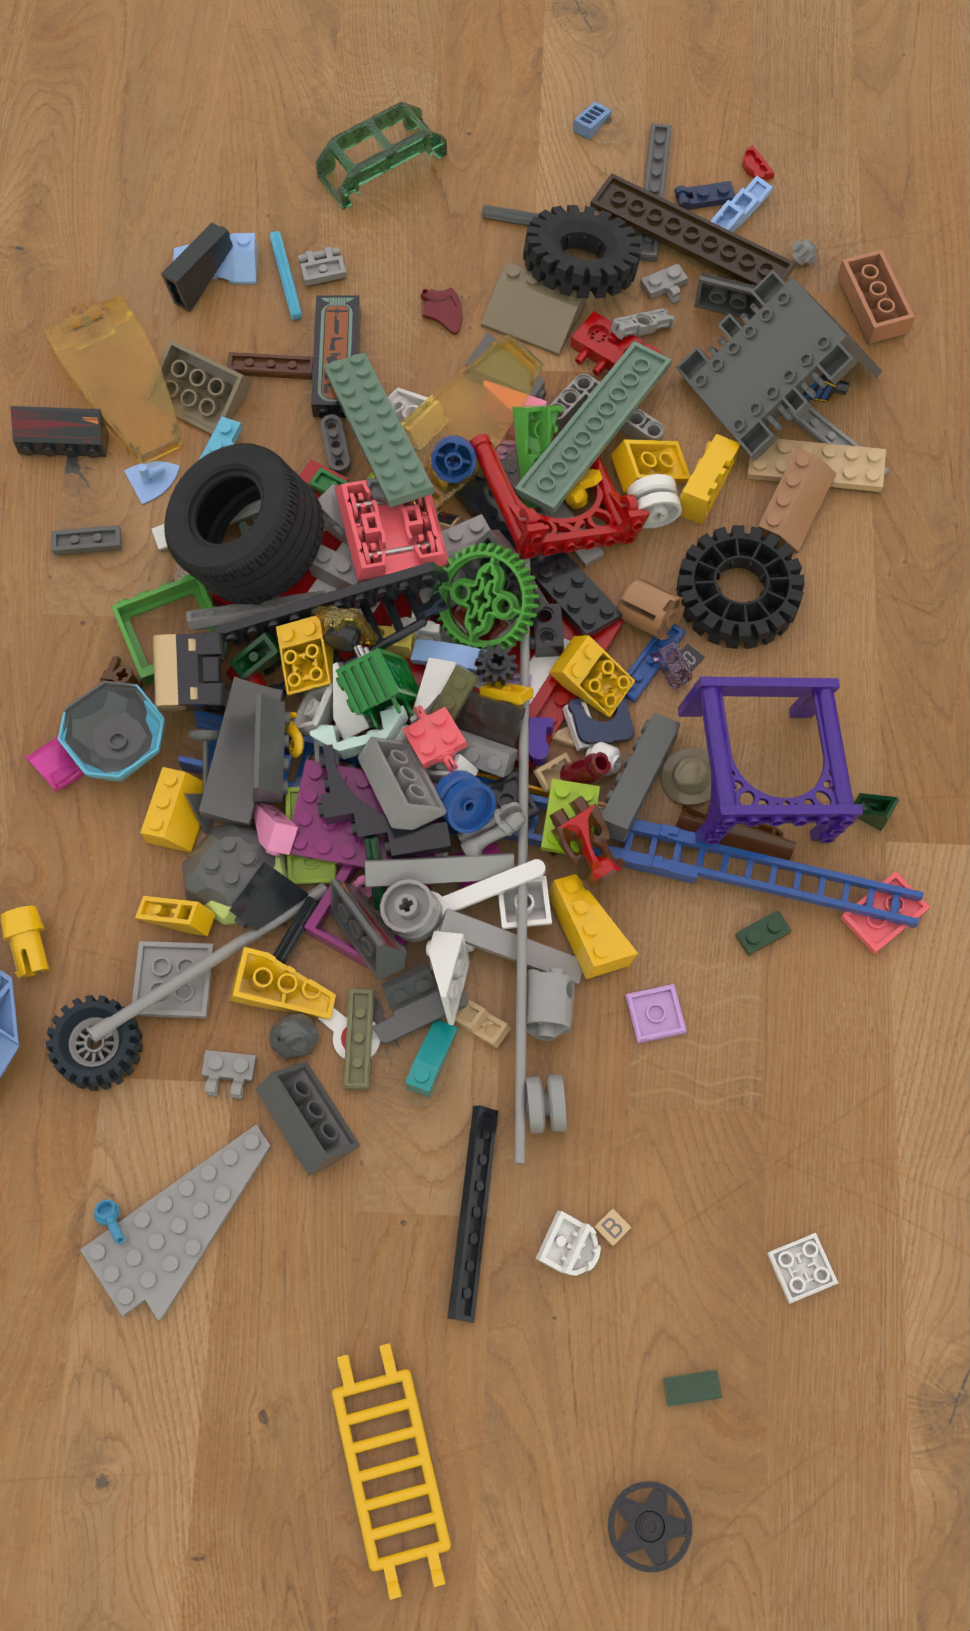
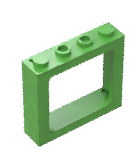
[111,574,231,686]

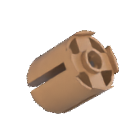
[617,579,685,640]

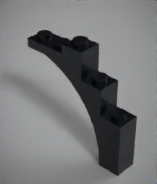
[317,744,451,859]

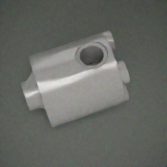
[526,968,575,1041]

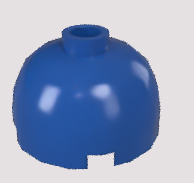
[431,435,476,483]

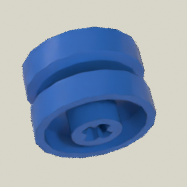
[435,770,496,833]

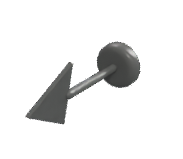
[184,730,220,834]

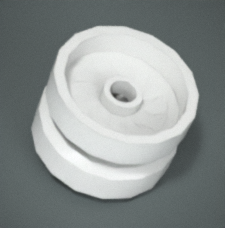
[627,474,682,528]

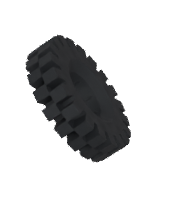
[523,205,642,299]
[676,525,805,649]

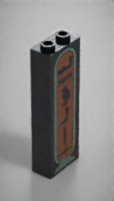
[311,295,361,419]

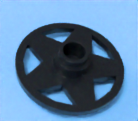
[608,1481,692,1573]

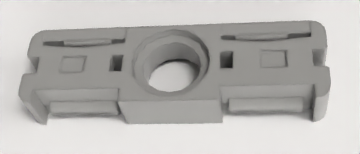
[611,308,675,340]

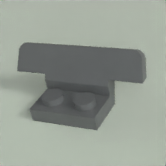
[372,963,468,1044]

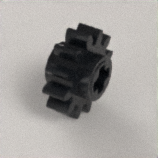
[474,644,518,686]

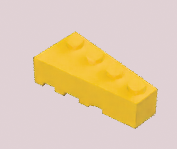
[679,434,741,525]
[548,874,638,979]

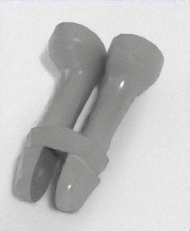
[457,802,526,855]

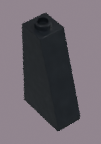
[161,222,233,312]

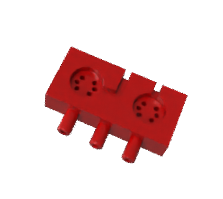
[571,311,661,376]

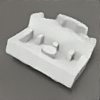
[535,1210,601,1276]

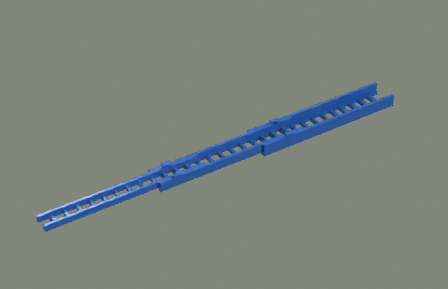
[178,710,924,928]

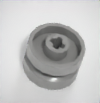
[380,879,443,942]
[526,1074,567,1134]

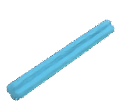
[270,231,302,320]

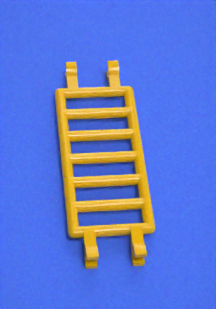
[332,1343,451,1600]

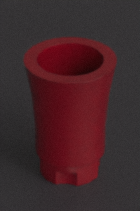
[560,752,611,785]

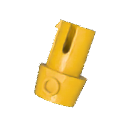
[0,905,50,978]

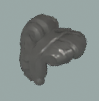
[269,1013,319,1060]

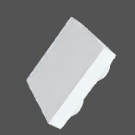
[766,1233,838,1304]

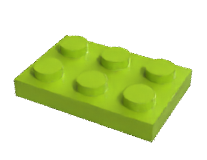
[541,779,600,854]

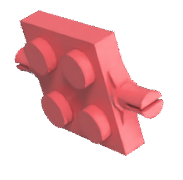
[402,705,468,772]

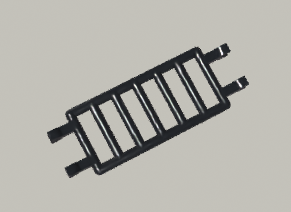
[264,592,449,700]

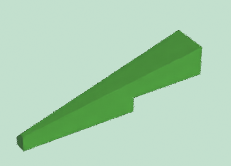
[512,405,563,511]

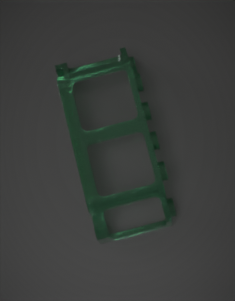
[315,101,447,210]

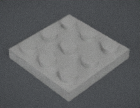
[132,941,215,1019]

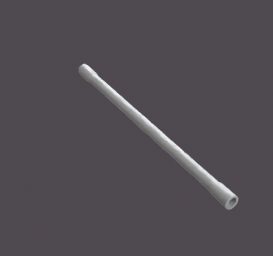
[87,883,328,1043]

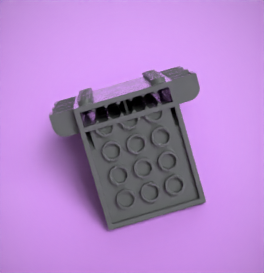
[676,270,883,460]

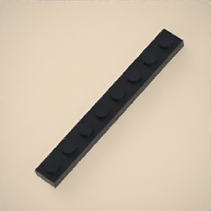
[447,1105,498,1323]

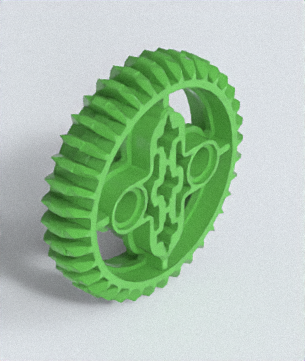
[432,543,539,651]

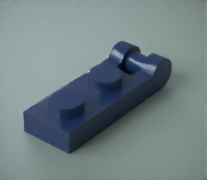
[674,181,735,210]

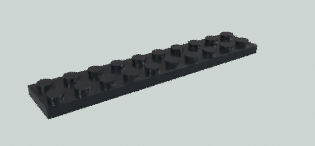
[448,467,623,637]
[214,561,449,646]

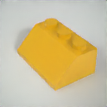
[140,767,203,853]

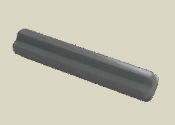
[482,205,539,225]

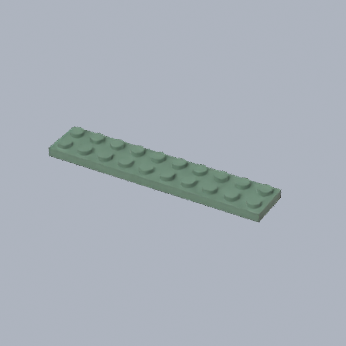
[515,341,672,513]
[323,352,434,508]

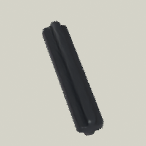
[273,896,319,964]

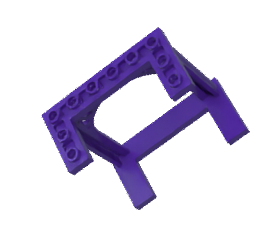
[677,676,863,845]

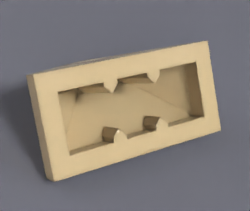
[533,752,571,792]

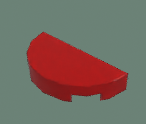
[742,145,775,180]

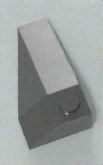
[462,529,548,619]

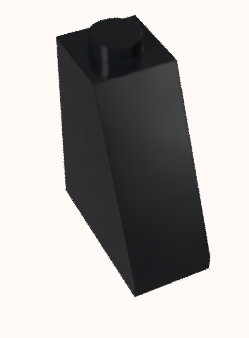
[229,862,308,930]

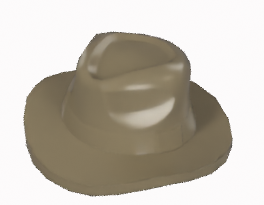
[662,747,711,806]

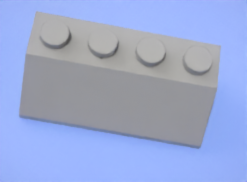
[358,737,447,830]

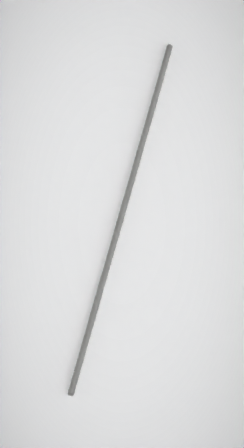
[514,558,530,1165]

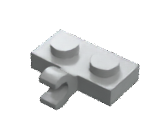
[640,264,688,304]

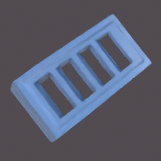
[573,102,612,140]

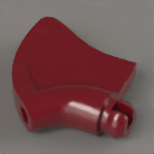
[421,287,462,335]

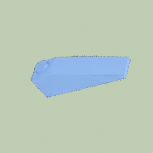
[173,233,258,284]

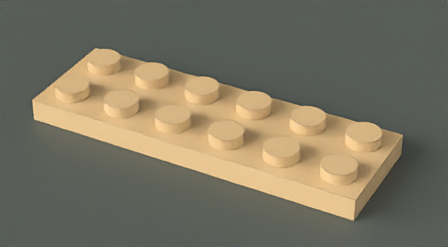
[747,439,886,492]

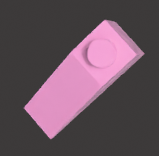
[254,802,298,856]

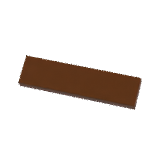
[227,352,313,380]

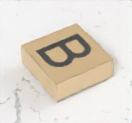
[594,1208,632,1247]

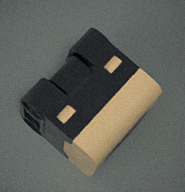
[153,632,228,712]

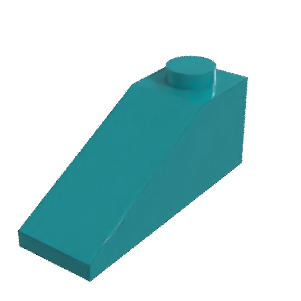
[405,1020,458,1098]

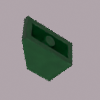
[229,633,281,680]

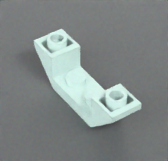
[310,706,409,759]

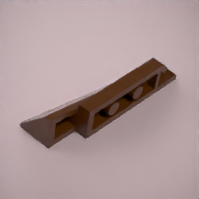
[676,805,796,860]

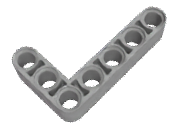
[550,374,664,441]

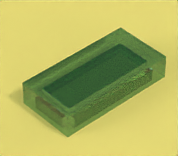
[663,1370,722,1407]

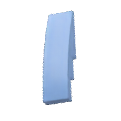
[711,176,773,232]
[410,639,486,678]

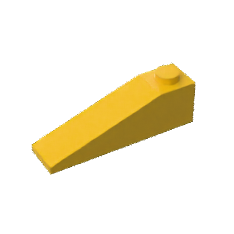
[229,947,336,1020]

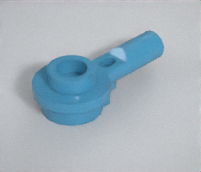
[94,1199,125,1244]

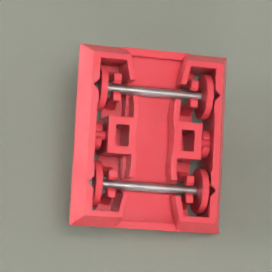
[334,478,450,582]

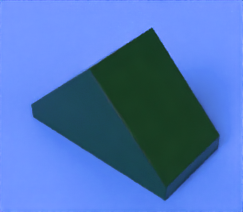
[854,793,900,831]

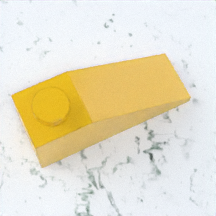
[135,896,216,936]

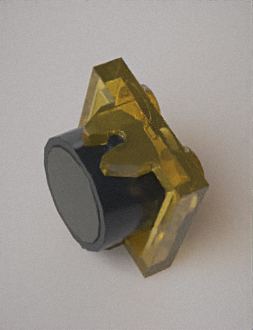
[315,605,378,654]

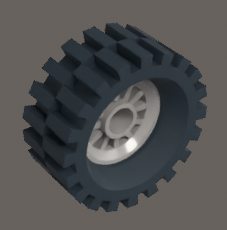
[46,995,143,1091]

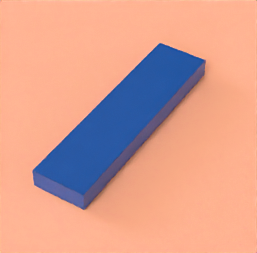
[625,624,686,703]

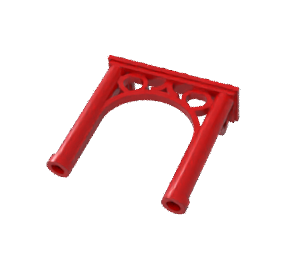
[469,434,650,559]

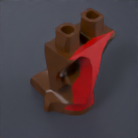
[550,796,626,890]

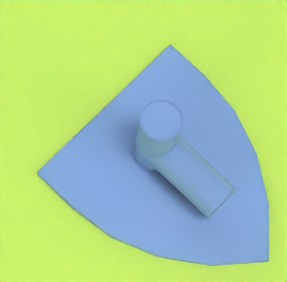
[124,461,180,505]

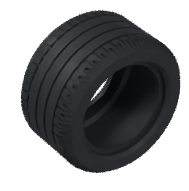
[164,443,324,605]

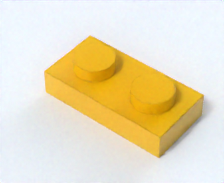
[480,681,533,706]

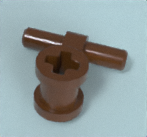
[100,656,143,689]

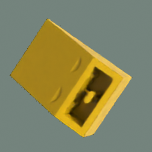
[276,615,334,696]
[548,635,635,717]

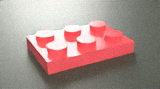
[841,871,930,955]

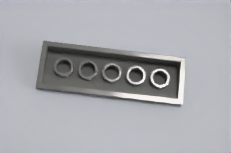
[199,676,284,827]

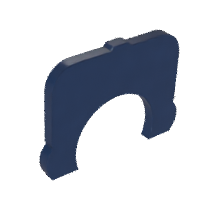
[568,697,634,744]

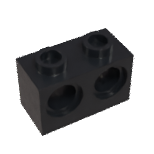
[530,603,564,658]

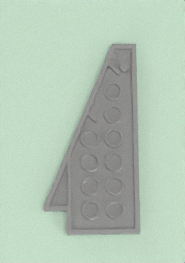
[80,1125,271,1321]

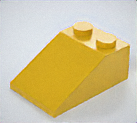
[611,440,690,493]

